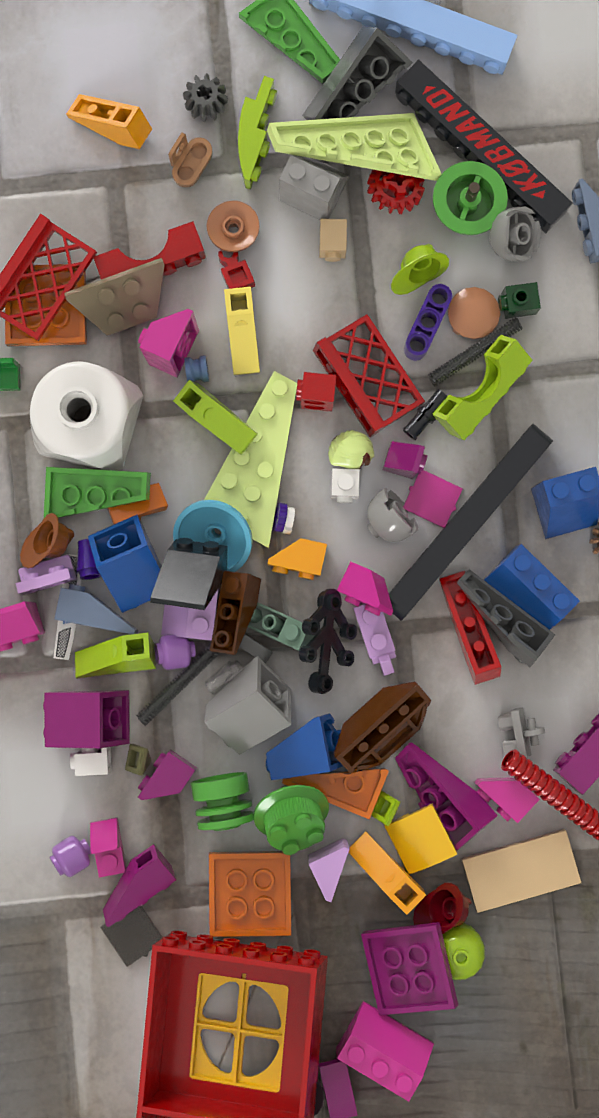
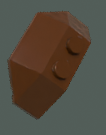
[334,682,431,774]

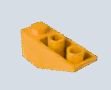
[348,831,426,915]

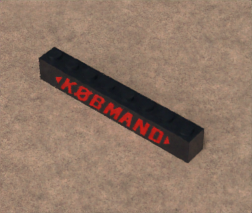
[395,59,573,233]

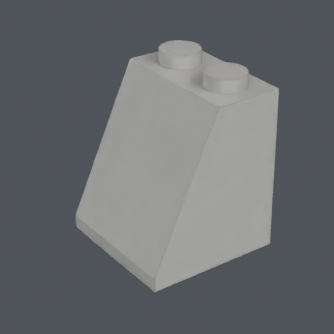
[279,155,349,220]
[205,656,291,755]

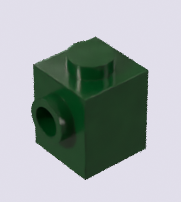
[498,282,541,319]

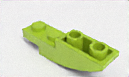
[238,76,278,190]

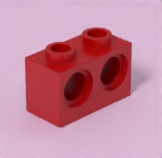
[296,372,336,412]

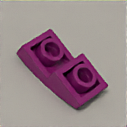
[319,1059,358,1118]

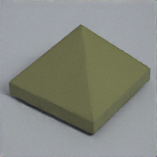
[125,744,151,776]

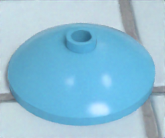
[173,500,253,572]

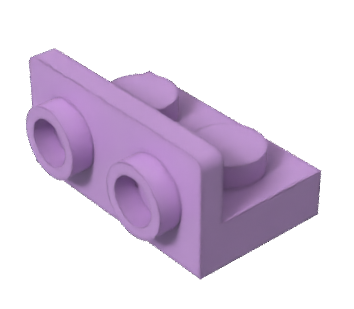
[15,555,77,595]

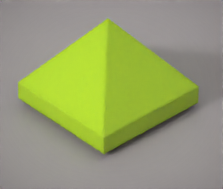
[371,791,400,826]

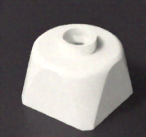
[30,361,143,471]

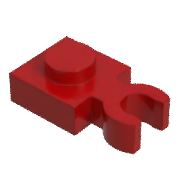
[218,251,255,289]

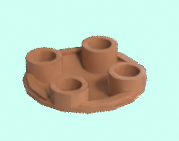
[448,287,500,339]

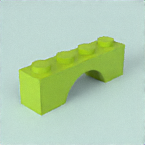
[433,335,533,440]

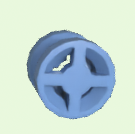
[184,355,209,382]

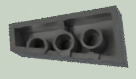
[302,26,413,120]

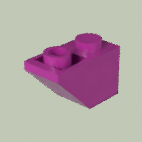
[382,441,428,479]
[138,750,197,800]

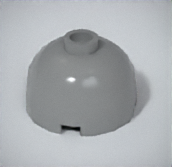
[489,206,541,262]
[367,488,419,542]

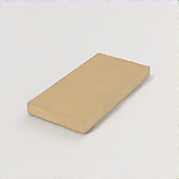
[461,829,581,913]

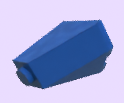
[266,713,343,780]

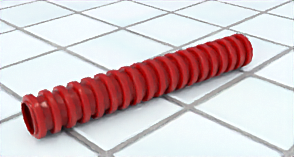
[501,749,599,840]

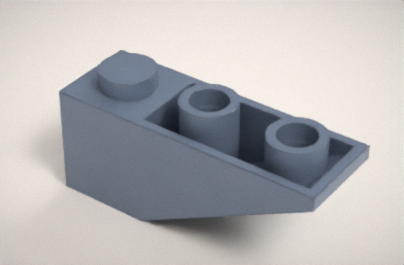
[572,179,599,264]

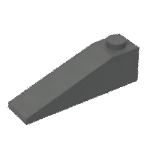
[457,569,555,667]

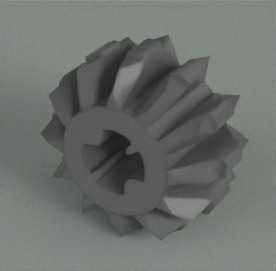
[183,73,228,122]

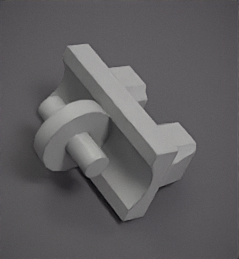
[498,707,545,759]

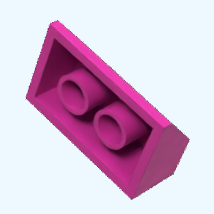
[138,309,199,378]
[0,601,45,652]
[336,1001,434,1102]

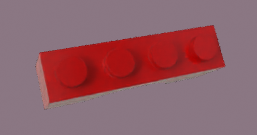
[94,221,206,279]

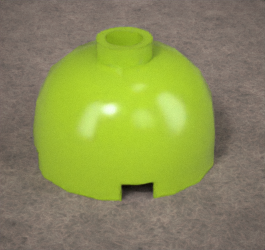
[443,923,485,980]

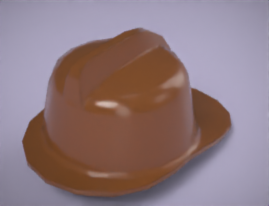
[20,513,74,569]

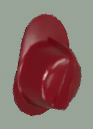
[413,883,472,935]

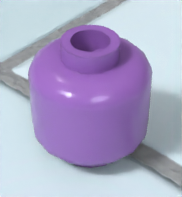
[155,634,196,670]
[49,836,91,877]

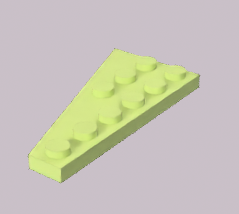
[267,113,441,181]
[204,371,297,548]

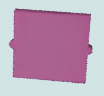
[403,470,463,528]

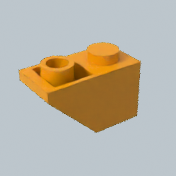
[268,538,327,580]

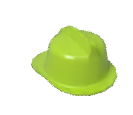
[391,244,449,295]

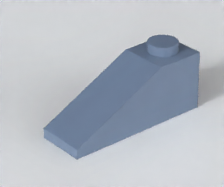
[54,584,138,634]

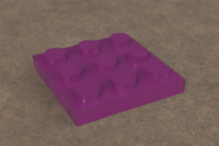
[361,922,458,1015]

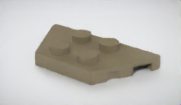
[64,258,164,336]

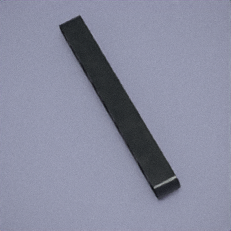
[389,424,553,621]

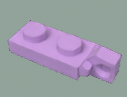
[353,604,396,676]

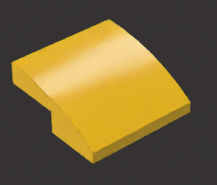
[384,803,458,874]

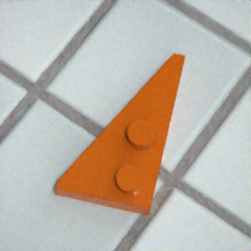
[282,768,389,820]

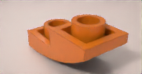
[107,483,168,524]

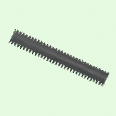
[428,316,523,387]
[136,644,220,726]

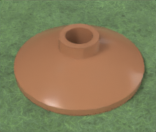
[207,201,260,252]

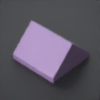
[308,838,349,902]

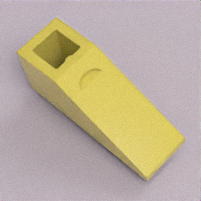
[224,287,260,375]

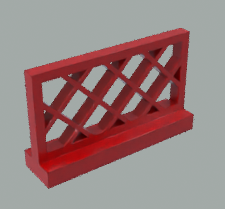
[0,213,97,342]
[313,314,425,438]

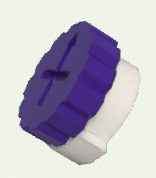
[273,502,295,535]

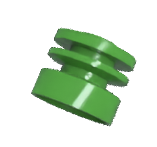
[191,772,254,831]

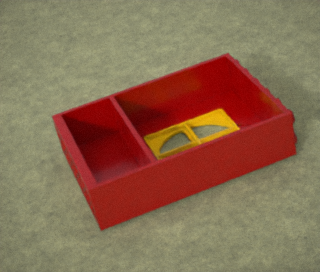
[136,931,328,1118]

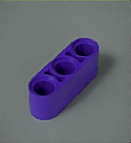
[404,284,452,361]

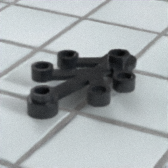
[299,588,357,694]

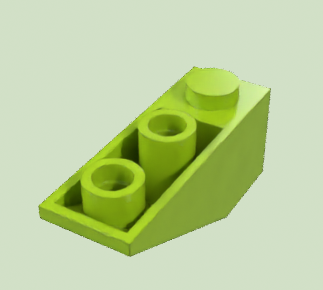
[173,380,258,455]
[75,632,156,679]

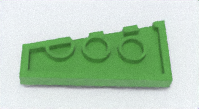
[239,0,340,83]
[44,467,151,518]

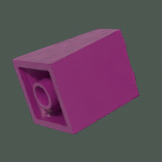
[43,690,130,749]

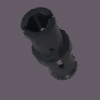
[403,389,447,440]

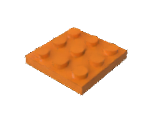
[5,264,87,346]
[209,851,291,937]

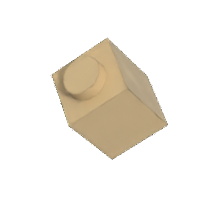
[319,219,347,262]

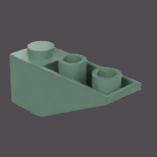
[248,603,315,651]

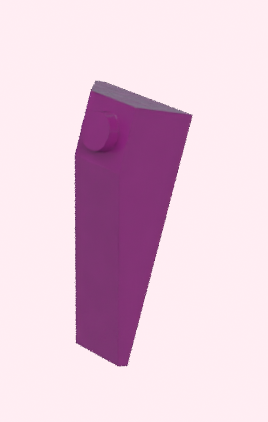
[395,742,498,851]

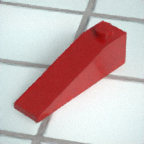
[439,571,501,685]

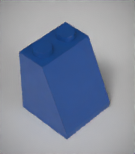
[531,466,599,539]
[88,515,162,613]

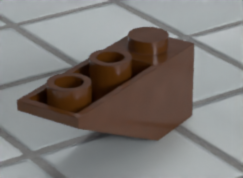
[210,571,261,655]

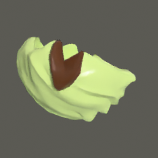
[328,430,375,469]

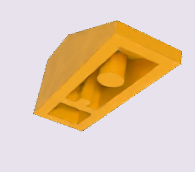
[66,94,152,149]

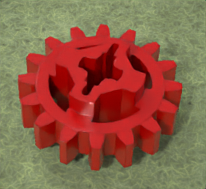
[367,169,425,215]

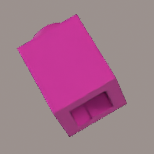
[337,561,393,616]
[474,778,540,823]

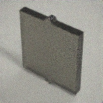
[100,906,162,967]

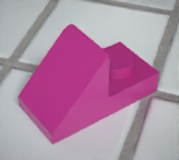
[90,817,126,878]

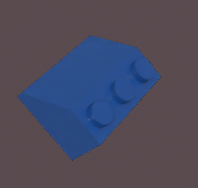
[483,544,580,630]

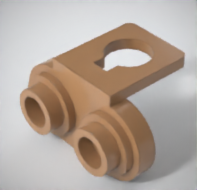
[168,132,213,187]

